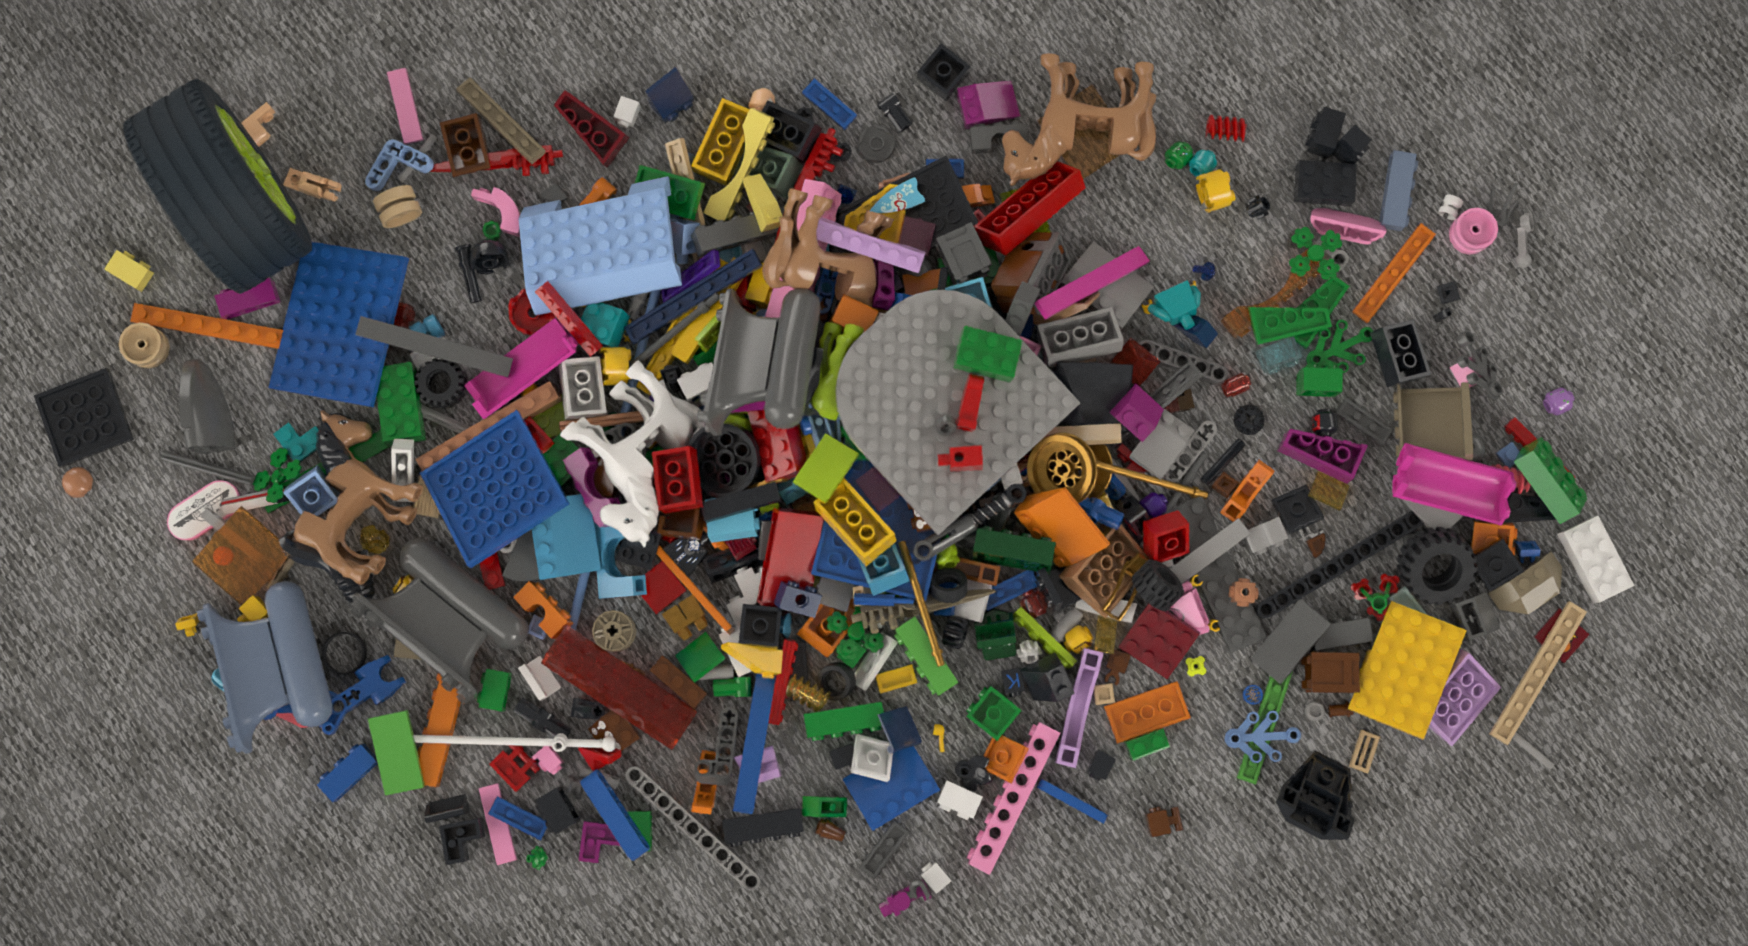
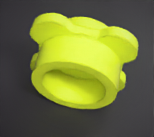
[1185,656,1206,677]

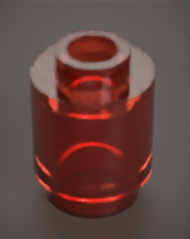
[1221,372,1251,398]

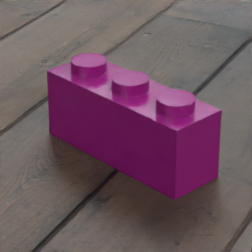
[214,277,281,320]

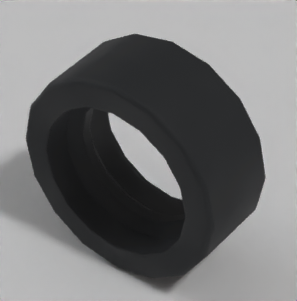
[930,568,967,603]
[817,662,856,701]

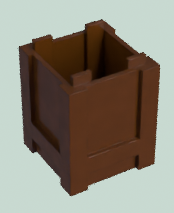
[1301,652,1360,693]

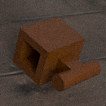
[1145,806,1183,837]

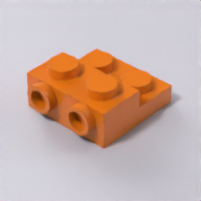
[1471,521,1517,556]

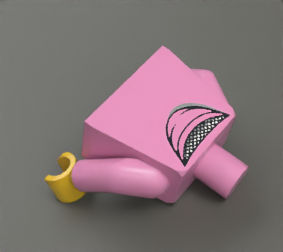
[1167,575,1220,635]

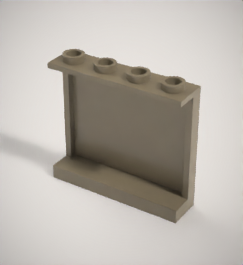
[1393,382,1473,461]

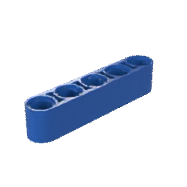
[580,769,650,861]

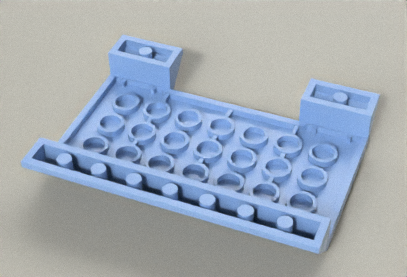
[518,176,682,315]

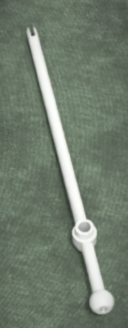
[414,733,616,752]

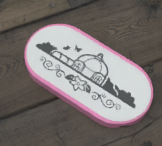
[167,480,240,540]

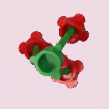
[1350,573,1400,621]

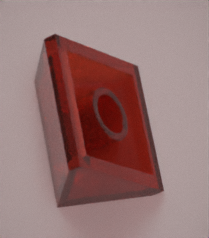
[1110,337,1161,387]

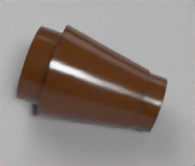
[815,819,846,842]

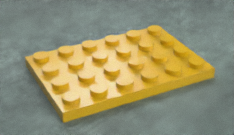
[1348,601,1467,740]

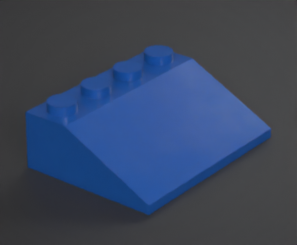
[843,746,940,831]

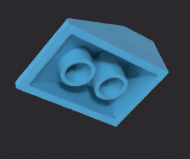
[858,543,910,596]

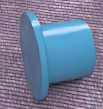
[779,612,792,638]

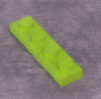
[1013,607,1077,669]

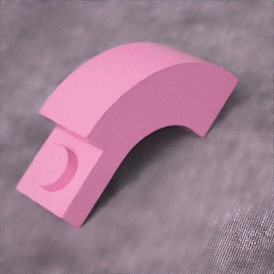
[471,187,521,237]

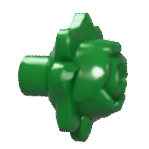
[526,846,548,870]

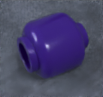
[1139,492,1168,519]

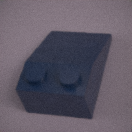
[645,67,694,124]

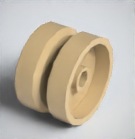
[373,185,423,228]
[119,322,170,369]

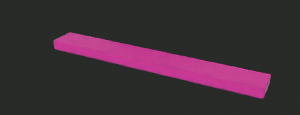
[1034,246,1150,320]

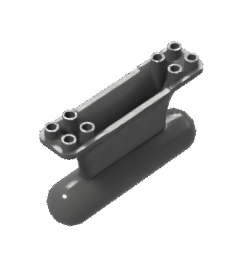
[697,288,821,436]
[350,537,529,704]

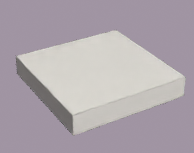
[954,579,992,623]
[851,734,893,782]

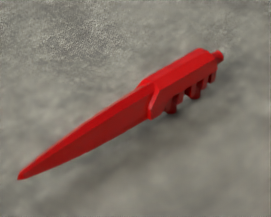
[774,128,843,244]
[430,145,563,176]

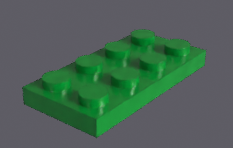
[634,165,705,220]

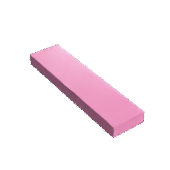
[387,68,423,145]
[479,783,517,865]

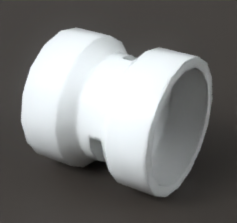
[1438,194,1463,220]

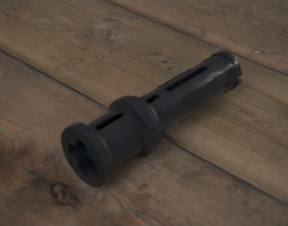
[454,244,482,303]

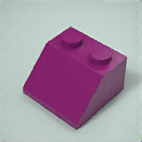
[1110,384,1164,442]

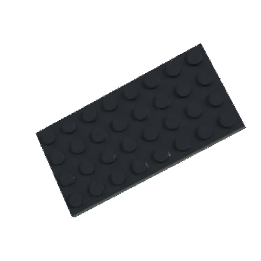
[829,156,978,272]

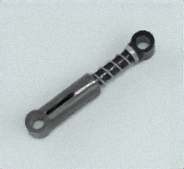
[914,484,1026,562]

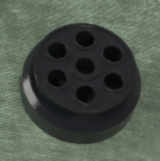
[688,422,761,497]

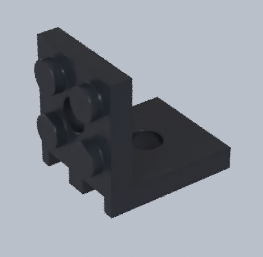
[1035,566,1082,613]

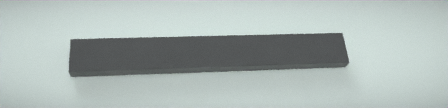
[355,316,513,378]

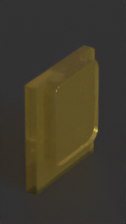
[1308,471,1350,511]

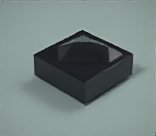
[1436,281,1461,305]

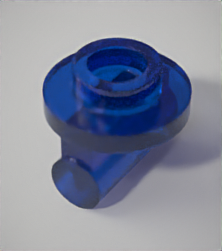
[837,184,857,204]
[1193,262,1215,281]

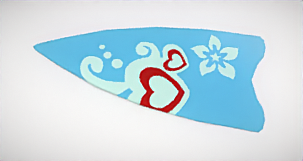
[870,177,925,213]

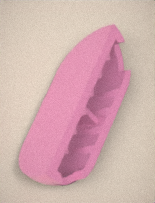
[1311,208,1387,244]

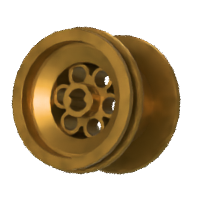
[1027,432,1113,503]

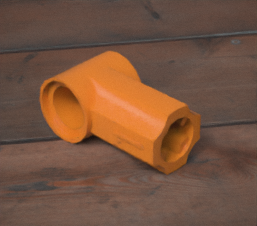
[579,177,617,205]

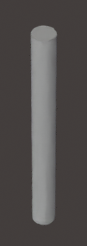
[1488,713,1555,770]

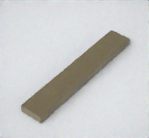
[456,77,546,165]

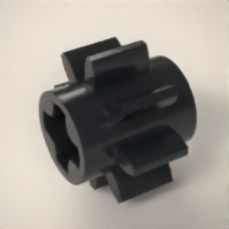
[1246,195,1270,220]

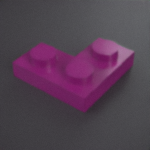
[578,821,620,863]

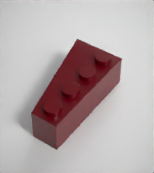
[554,90,630,168]

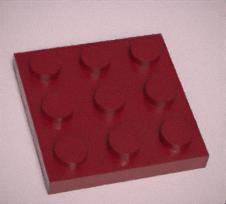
[1118,604,1200,679]

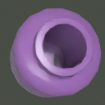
[1543,387,1574,415]

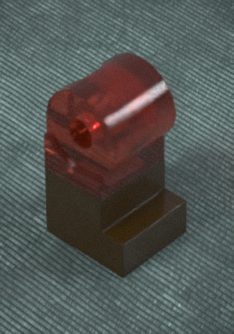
[1164,389,1195,414]

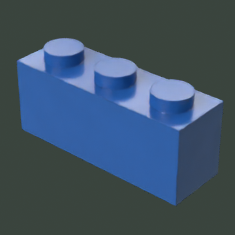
[317,744,378,802]

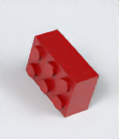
[652,446,703,513]

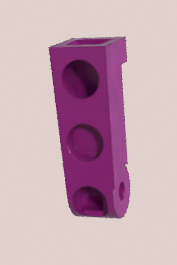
[872,259,895,310]

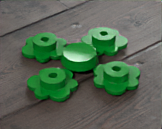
[1289,227,1342,280]
[253,448,302,504]
[827,607,884,660]

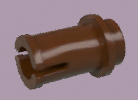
[1328,702,1354,717]

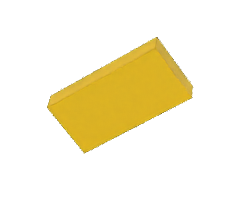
[876,664,918,694]

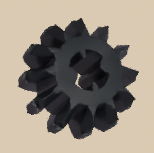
[942,615,969,649]

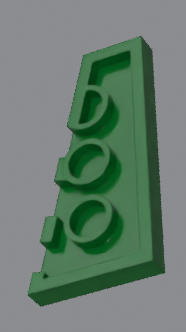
[1289,277,1350,349]
[1248,307,1332,345]

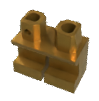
[662,594,708,641]

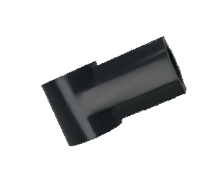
[877,93,912,133]
[570,697,605,720]

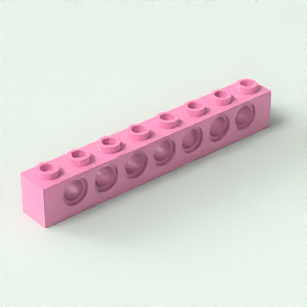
[967,722,1060,875]

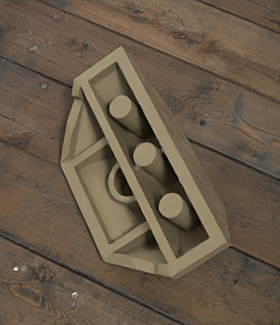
[1487,551,1562,615]

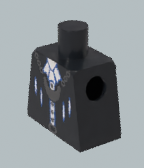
[663,531,710,577]

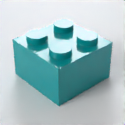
[581,302,631,347]

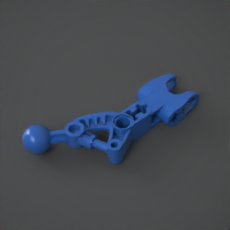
[263,655,406,736]

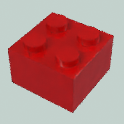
[1143,510,1189,563]

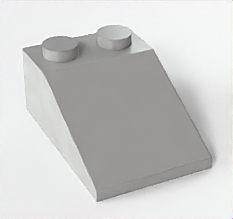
[1129,409,1195,480]

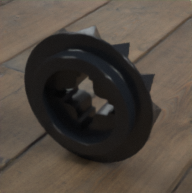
[1234,404,1265,435]

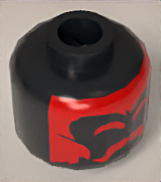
[1312,409,1338,437]

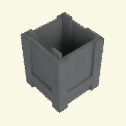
[935,222,992,285]

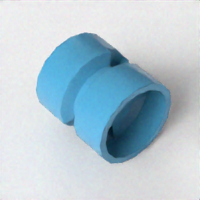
[409,314,445,338]

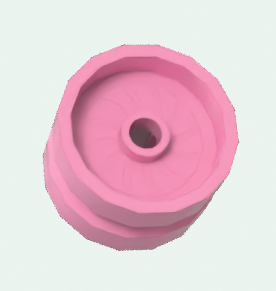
[1449,208,1498,255]

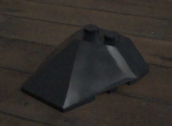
[1276,751,1354,840]

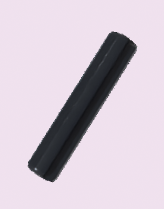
[1201,439,1245,485]

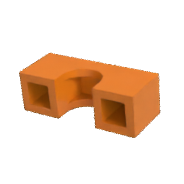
[513,581,574,640]

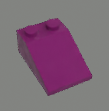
[956,81,1020,130]

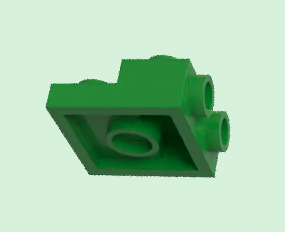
[966,686,1022,741]

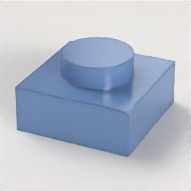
[1495,442,1520,468]

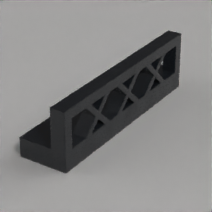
[702,538,764,584]

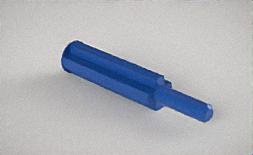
[854,593,914,606]

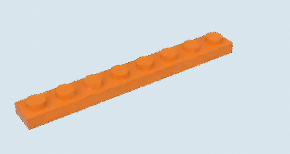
[130,303,283,349]

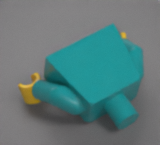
[1141,280,1201,330]

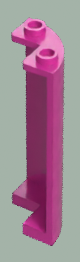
[464,317,578,420]
[1392,443,1516,525]

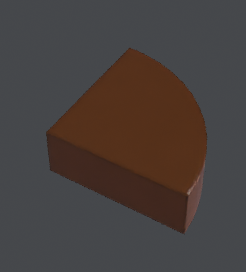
[1306,533,1326,559]

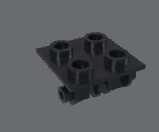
[616,530,662,570]

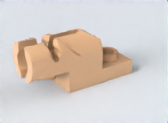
[241,102,275,147]
[283,168,341,202]

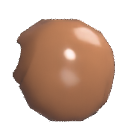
[62,467,93,498]

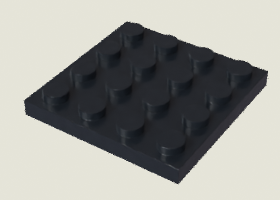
[34,368,134,468]

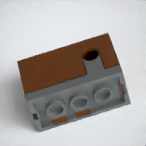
[991,232,1071,314]

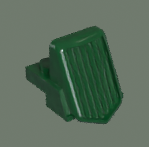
[974,608,1017,661]

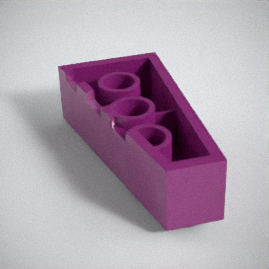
[1277,429,1368,484]

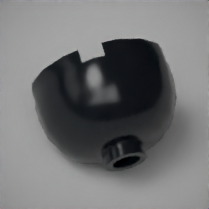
[470,239,509,275]

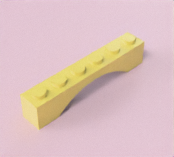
[703,108,775,222]

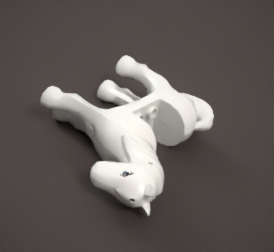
[560,361,705,547]

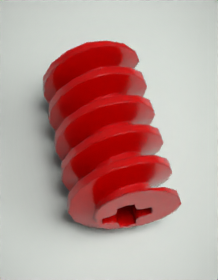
[1205,115,1246,142]

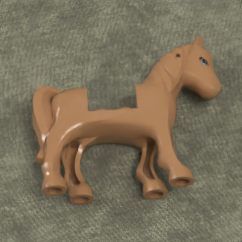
[1002,53,1156,186]
[763,188,894,316]

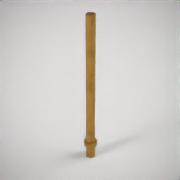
[1096,460,1208,499]
[898,540,945,667]

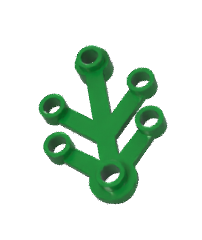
[1306,320,1374,374]

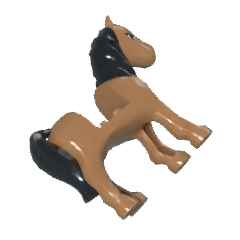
[279,410,423,585]

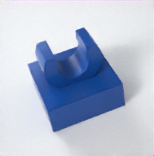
[1515,541,1540,563]

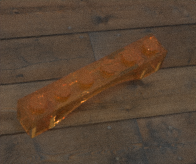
[1220,249,1321,338]

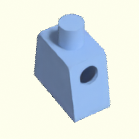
[670,218,700,264]

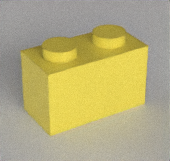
[104,250,154,292]

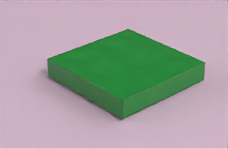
[675,632,726,683]

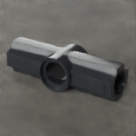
[513,697,572,738]

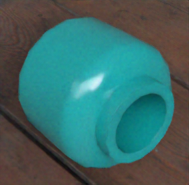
[1189,149,1217,177]

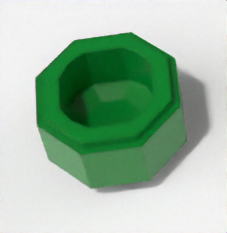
[482,221,502,240]

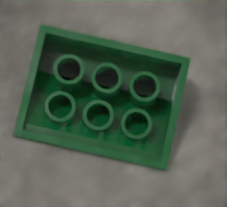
[973,526,1056,574]

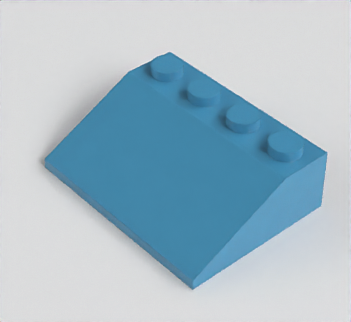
[532,494,602,580]

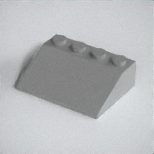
[1059,241,1154,331]

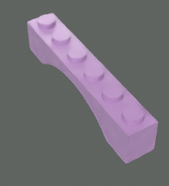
[817,217,926,273]
[1054,648,1104,768]

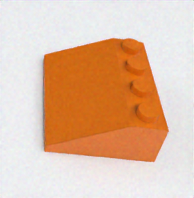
[1014,487,1110,568]

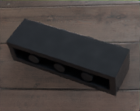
[722,808,804,847]

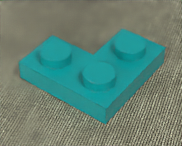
[273,422,319,462]

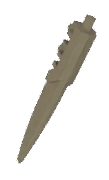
[851,589,996,634]

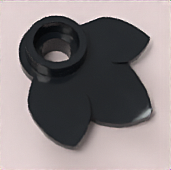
[955,755,993,791]

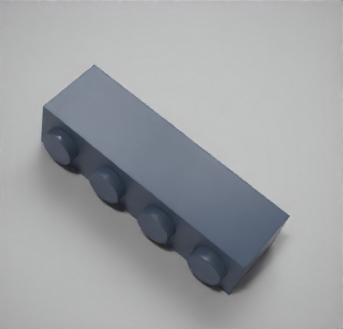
[1379,150,1418,231]

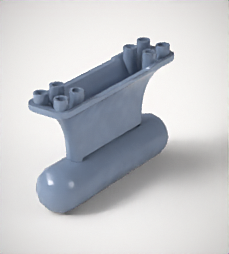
[197,581,333,754]

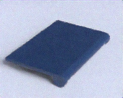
[877,706,922,753]

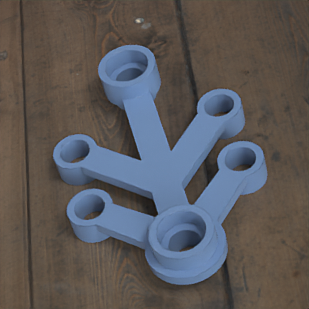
[1224,711,1301,763]

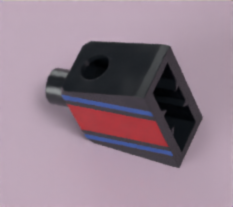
[1115,496,1150,542]

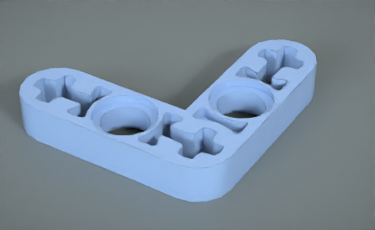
[365,139,434,191]

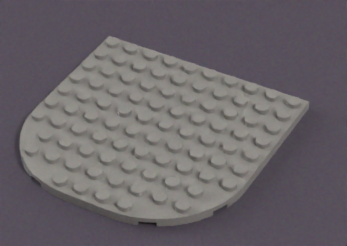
[835,290,1080,535]

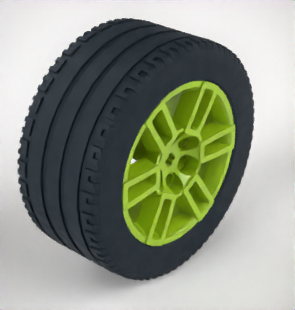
[123,78,312,294]

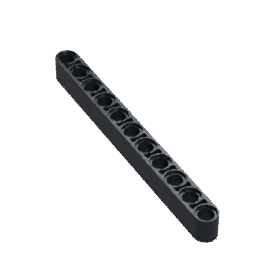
[1255,510,1424,619]

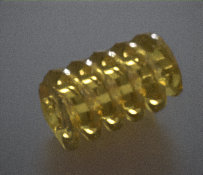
[786,674,831,712]

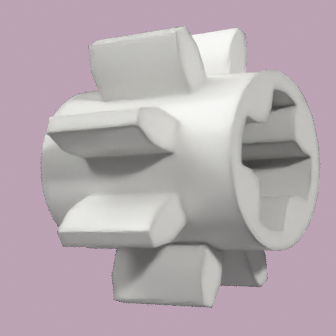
[1016,640,1042,664]

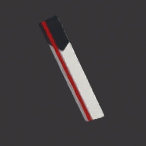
[221,486,290,515]

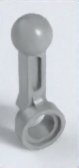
[1516,212,1534,268]

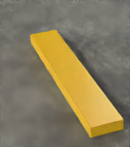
[671,257,744,364]

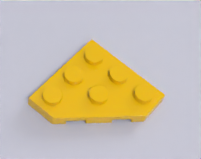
[844,184,906,244]

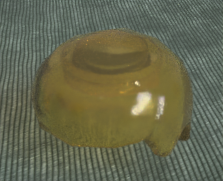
[360,525,390,554]

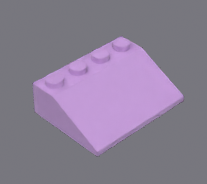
[1429,649,1501,746]

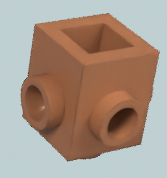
[1229,578,1258,607]

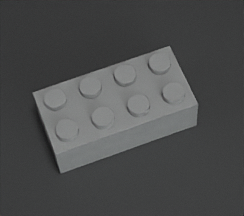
[1036,307,1124,369]

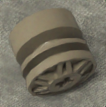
[592,610,637,652]

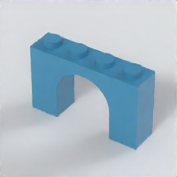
[594,522,647,599]

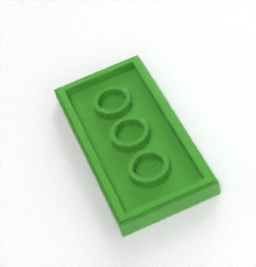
[368,710,425,796]

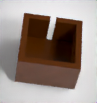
[657,500,705,540]

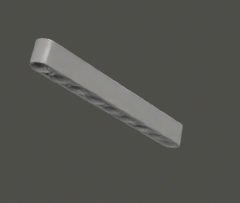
[625,766,761,891]

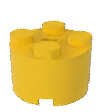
[1196,169,1236,213]
[599,347,632,386]

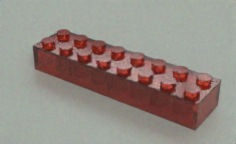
[541,625,697,750]

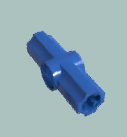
[1078,497,1124,530]

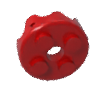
[508,289,556,336]

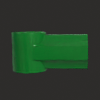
[713,677,752,697]

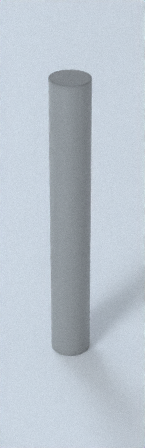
[397,134,438,183]

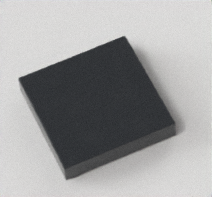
[1271,484,1324,534]
[1475,538,1524,592]

